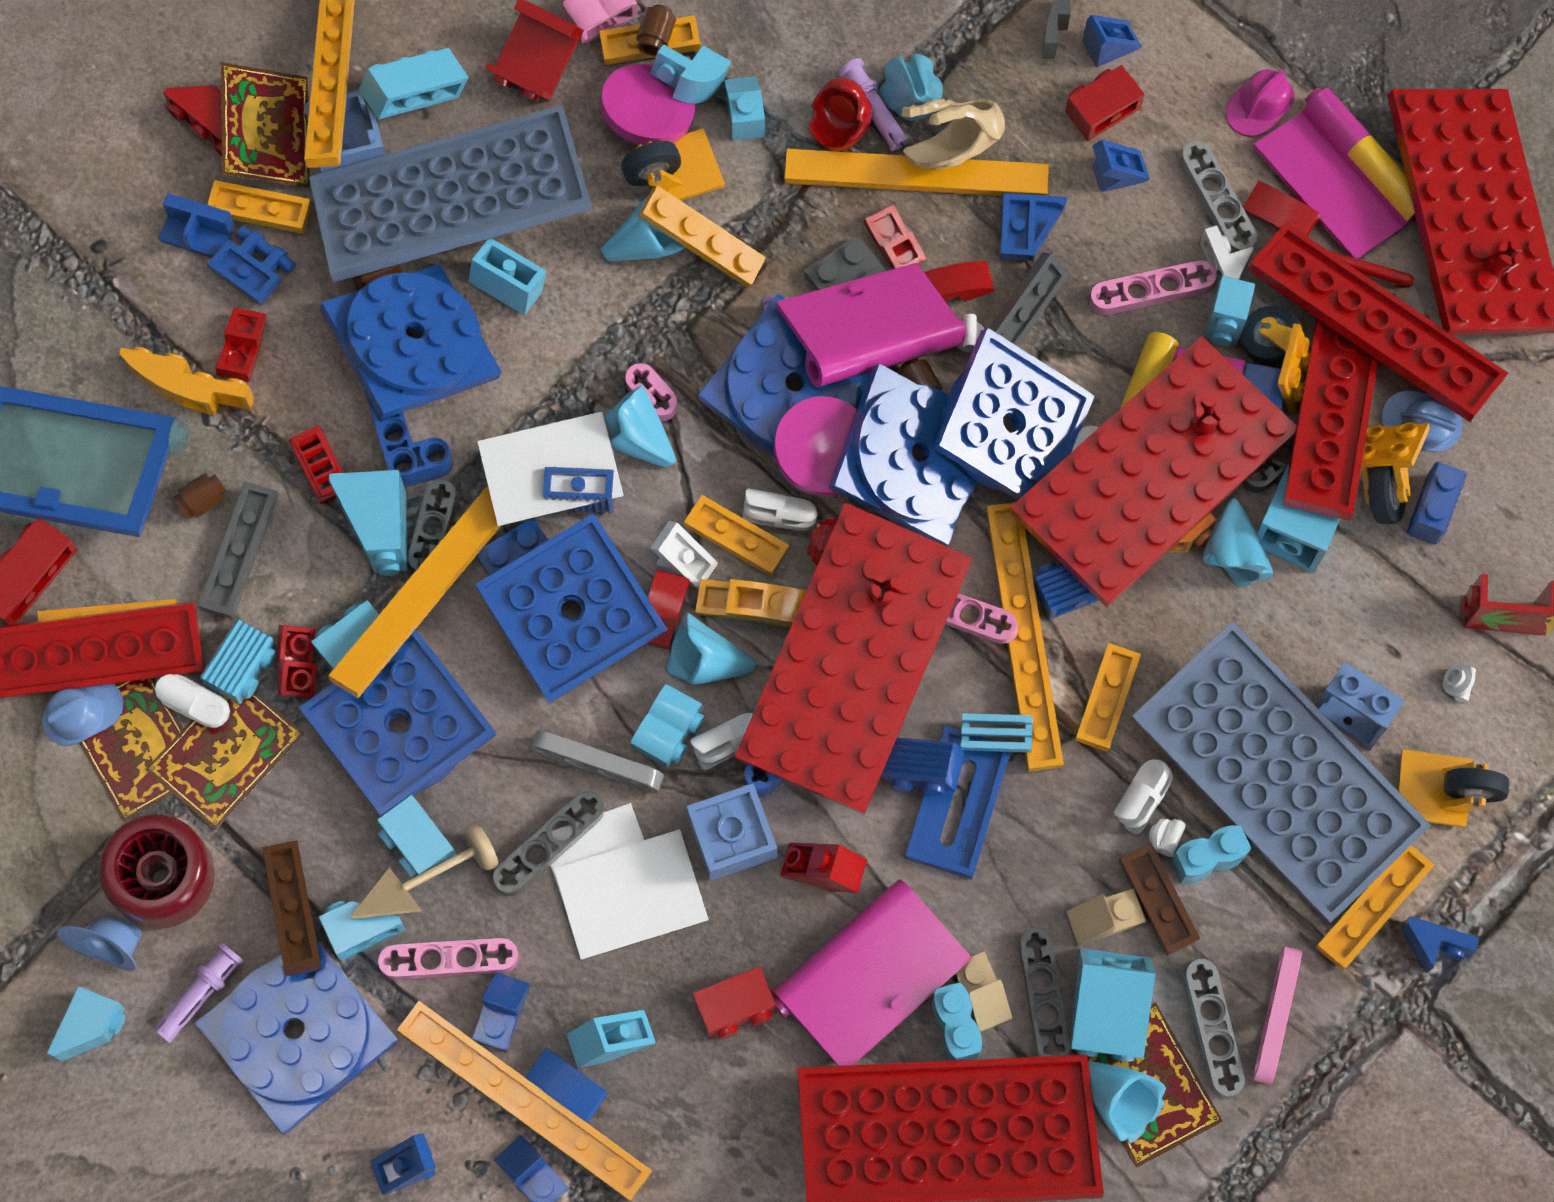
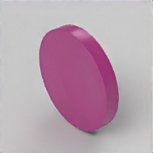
[600,64,695,145]
[774,396,857,496]

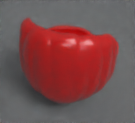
[808,77,873,151]

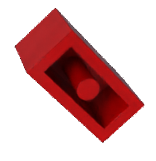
[1065,64,1144,141]
[693,966,776,1040]

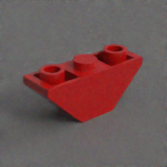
[163,85,222,157]

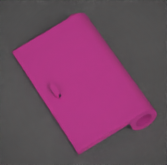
[776,263,966,387]
[771,879,972,1066]

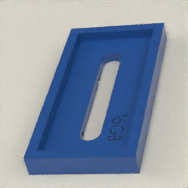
[905,726,1010,879]

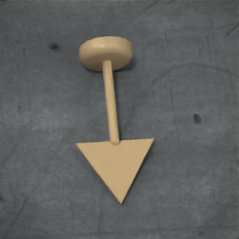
[351,822,498,919]

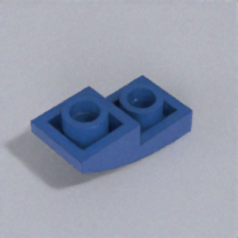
[525,1048,609,1123]

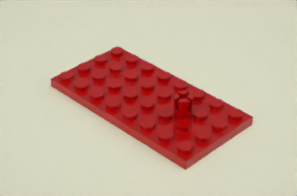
[1387,89,1554,335]
[1009,336,1297,608]
[734,503,973,815]
[797,1054,1104,1202]

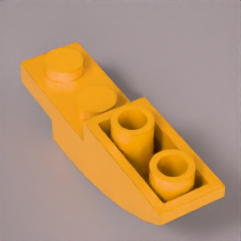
[119,347,254,416]
[695,579,807,628]

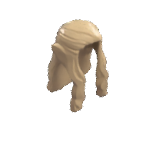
[901,98,1005,169]

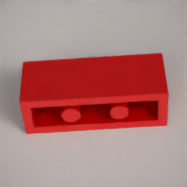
[0,519,78,625]

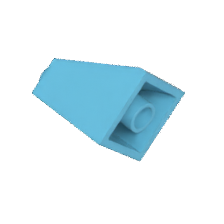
[1256,465,1340,573]
[329,470,408,576]
[1070,948,1156,1061]

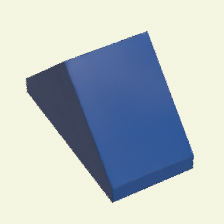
[1082,15,1142,67]

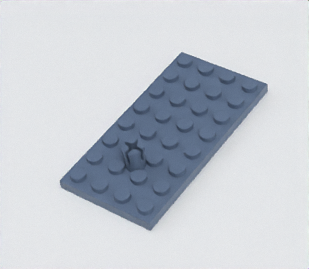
[309,105,593,282]
[1130,621,1431,923]

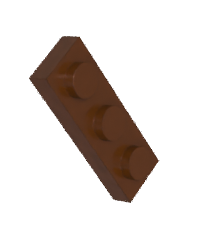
[1119,844,1200,956]

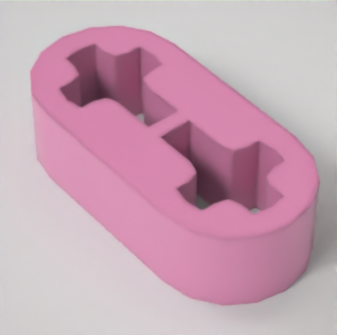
[625,363,677,421]

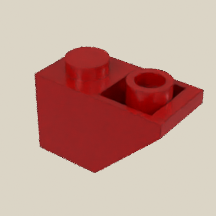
[780,842,867,893]

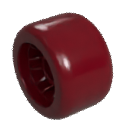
[99,814,215,929]

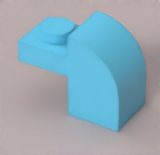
[650,44,731,104]

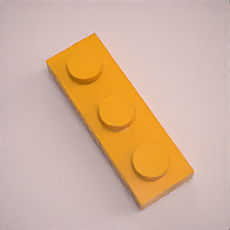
[599,15,701,65]
[207,180,312,234]
[684,495,789,577]
[1075,643,1141,752]

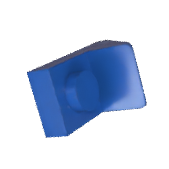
[1092,140,1150,192]
[1401,916,1479,973]
[472,973,531,1052]
[370,1133,436,1195]
[494,1135,569,1202]

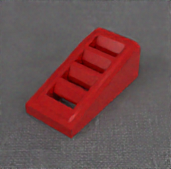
[289,425,343,504]

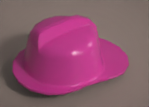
[1226,69,1295,137]

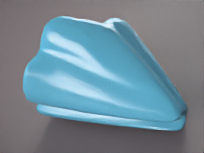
[879,54,943,121]
[600,196,686,261]
[605,385,676,468]
[1202,498,1273,587]
[666,613,756,685]
[1088,1061,1166,1143]

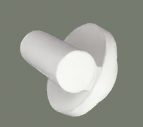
[957,314,984,353]
[1443,663,1476,703]
[1149,818,1186,857]

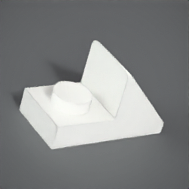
[1200,225,1254,286]
[650,521,718,590]

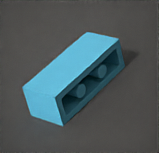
[358,48,469,120]

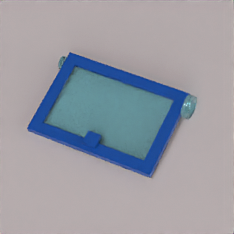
[0,386,189,537]

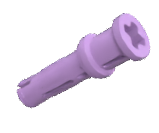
[837,58,909,152]
[153,942,245,1043]

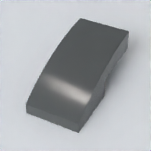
[1042,0,1070,59]

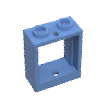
[1315,662,1405,750]

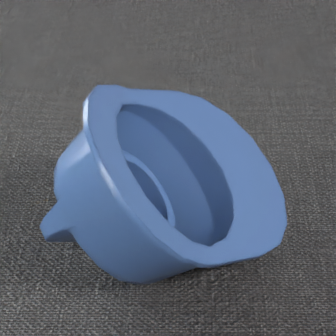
[1381,390,1463,452]
[42,683,124,746]
[57,916,142,971]

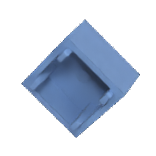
[304,91,385,173]
[686,783,777,881]

